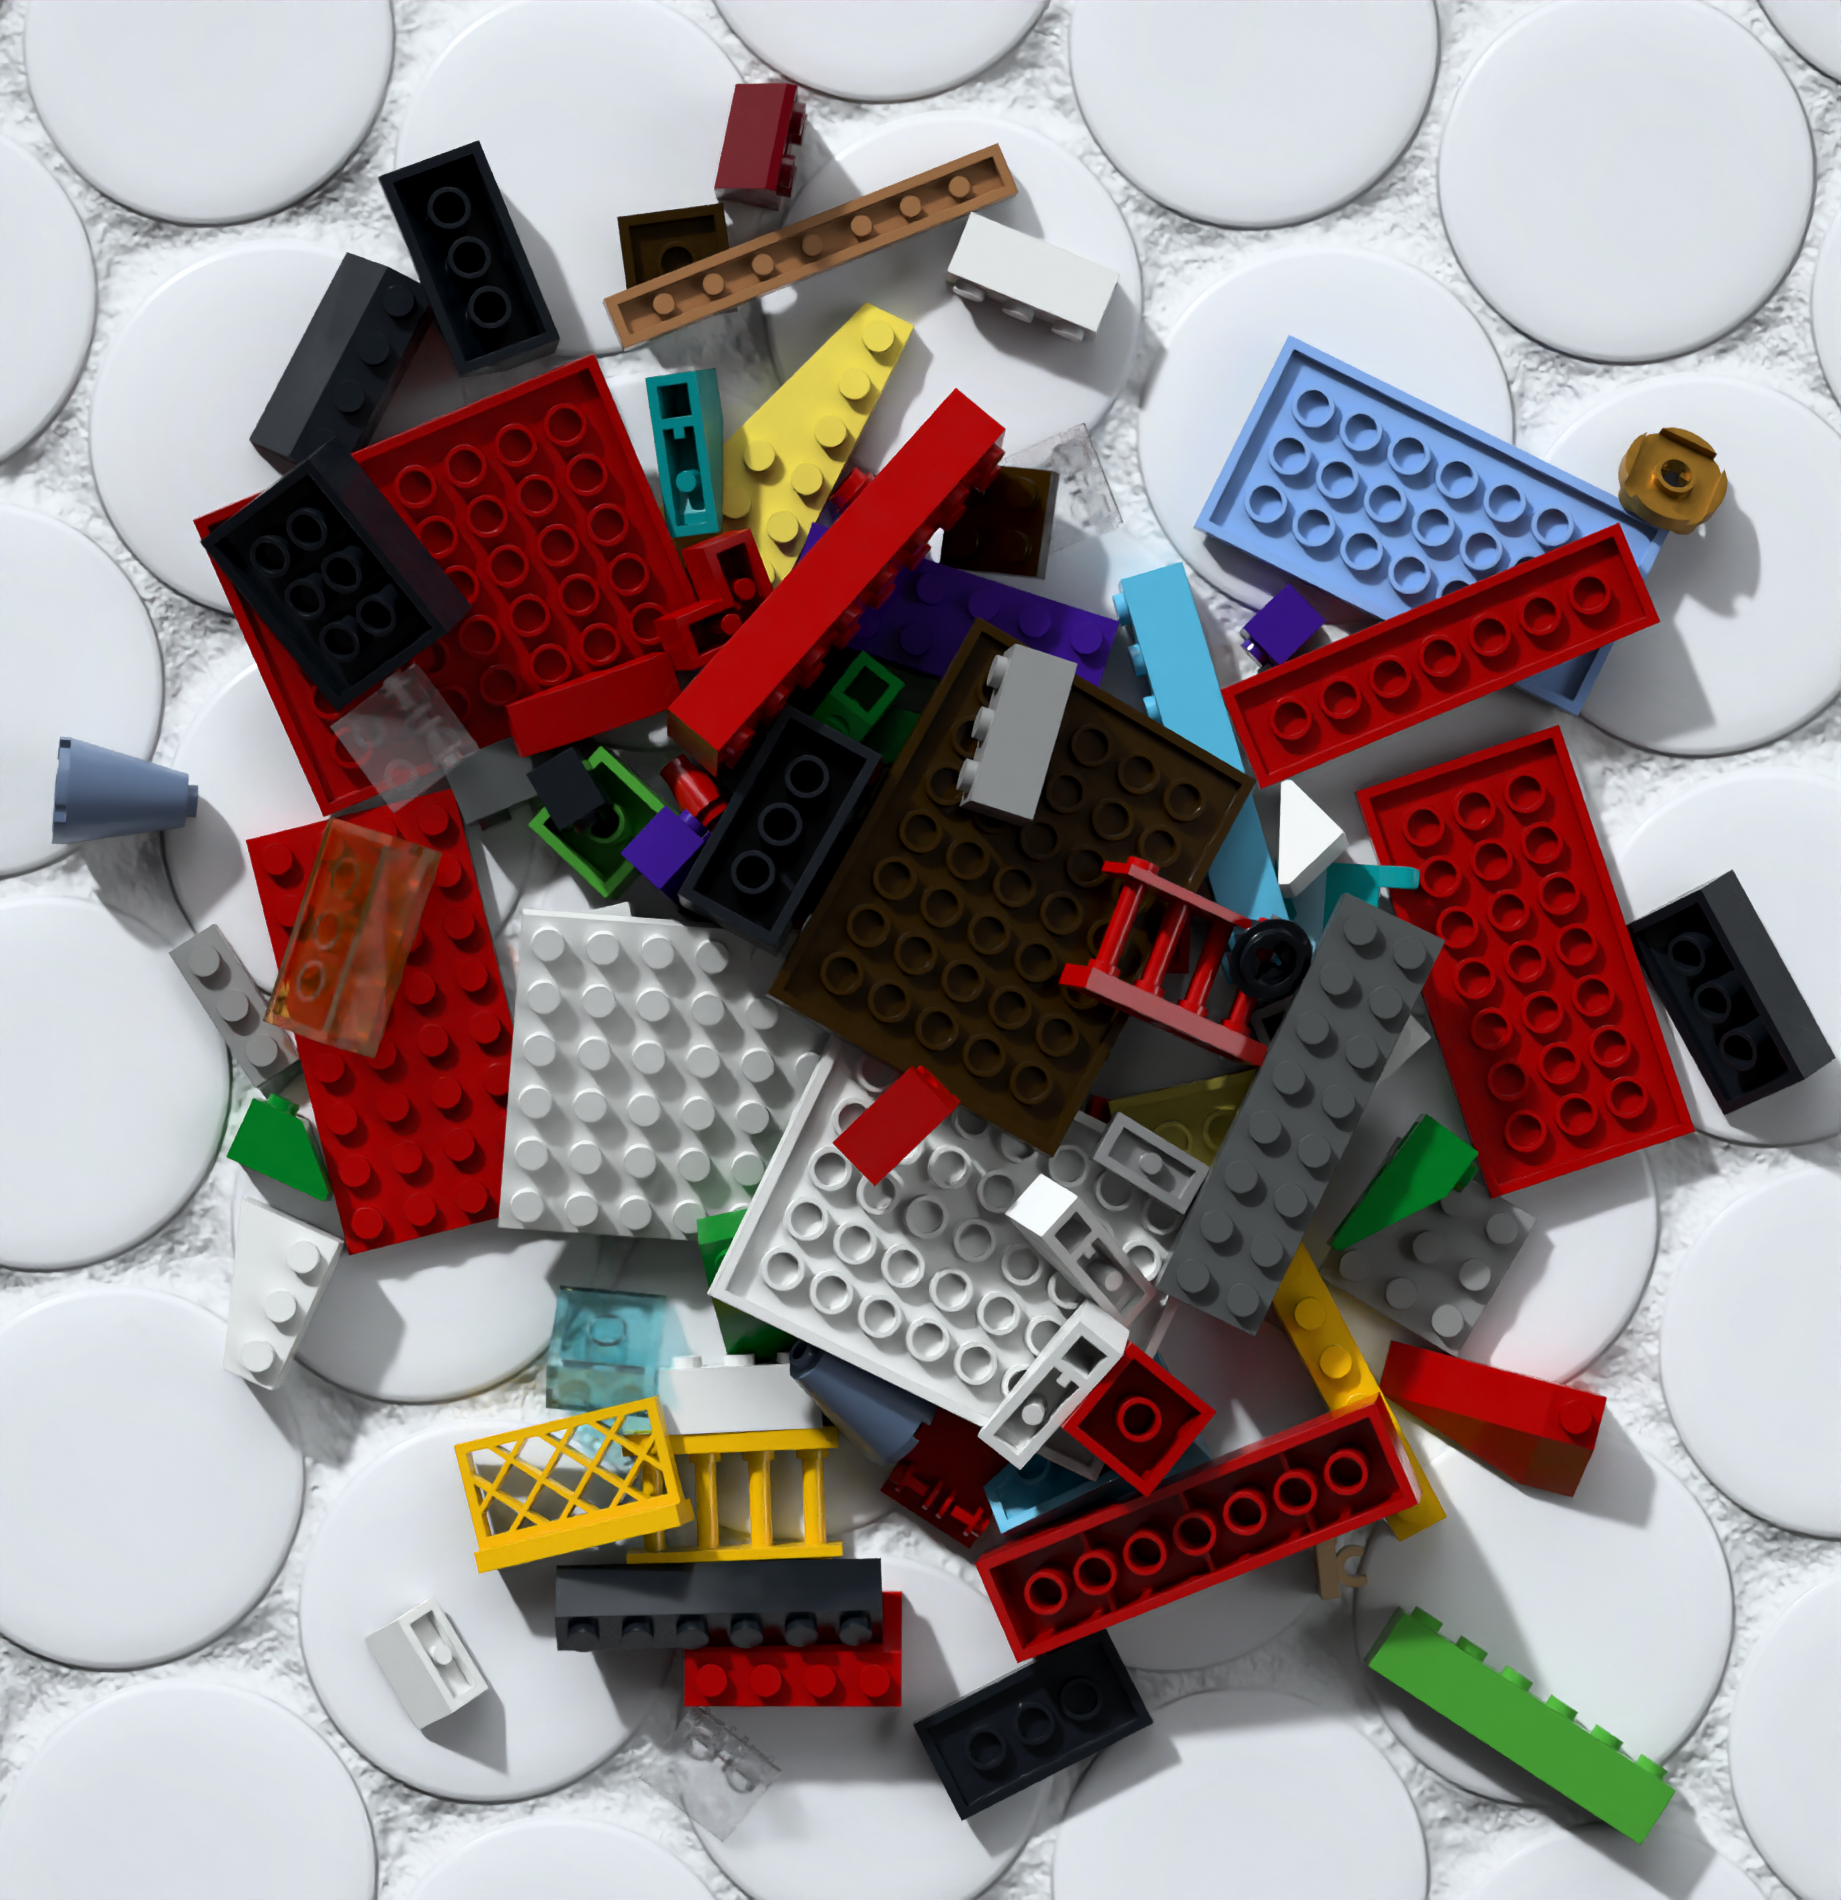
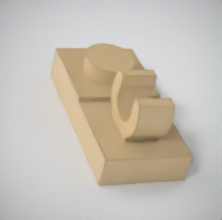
[1312,1537,1368,1600]

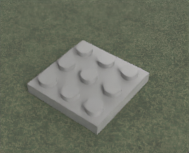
[1318,1137,1537,1357]

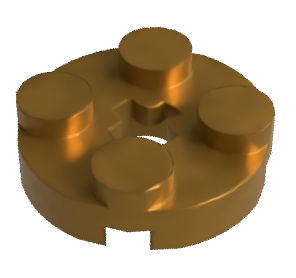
[1618,427,1727,535]

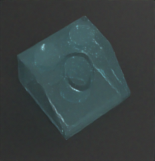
[546,1285,666,1418]

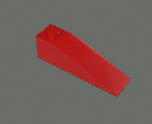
[1379,1340,1607,1497]

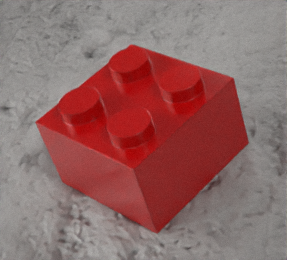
[1060,1340,1217,1498]

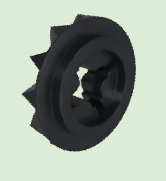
[1226,914,1312,1000]

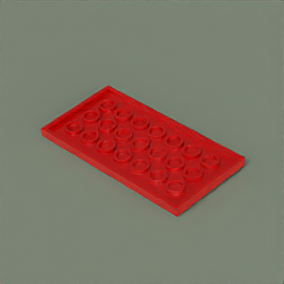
[1354,725,1695,1199]
[246,788,514,1255]

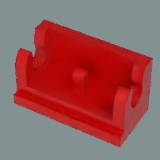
[832,1065,961,1187]

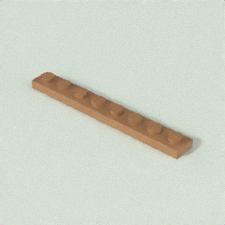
[603,143,1019,352]

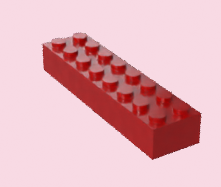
[667,388,1006,777]
[975,1392,1423,1663]

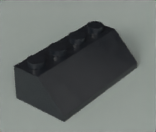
[378,140,560,378]
[249,252,434,465]
[1626,869,1836,1115]

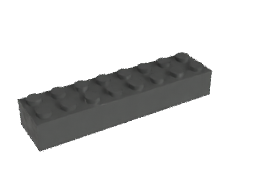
[1153,893,1446,1336]

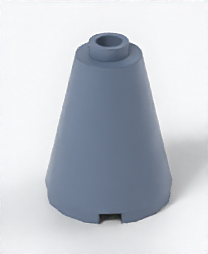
[52,736,198,844]
[789,1339,937,1467]

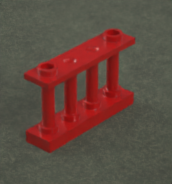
[1058,856,1275,1067]

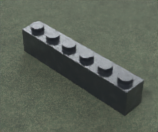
[555,1558,883,1652]

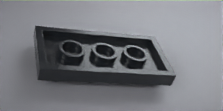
[913,1629,1154,1821]

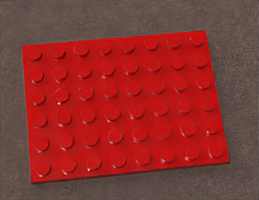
[193,353,698,817]

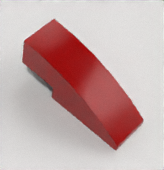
[502,652,682,757]

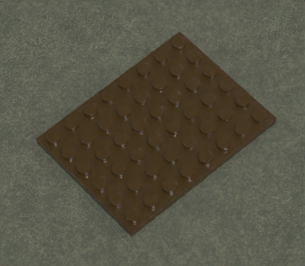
[765,617,1257,1159]

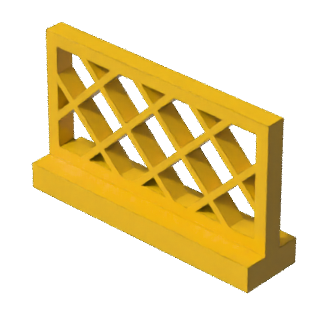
[454,1395,695,1574]

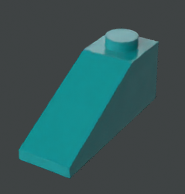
[645,368,723,538]

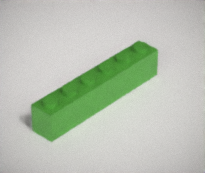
[1364,1606,1676,1845]

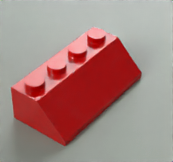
[684,1591,902,1707]

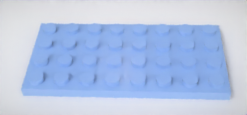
[1193,335,1670,717]

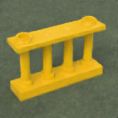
[622,1422,844,1564]

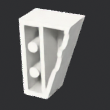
[223,1197,346,1391]

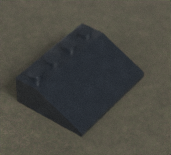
[200,435,472,711]

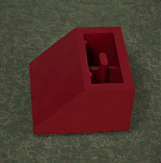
[714,83,808,211]

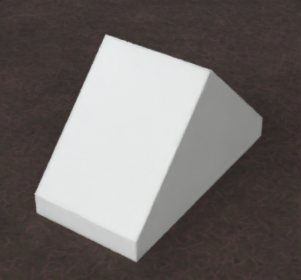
[1278,780,1350,898]

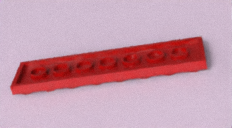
[1220,523,1660,789]

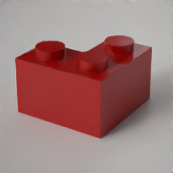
[653,528,773,671]

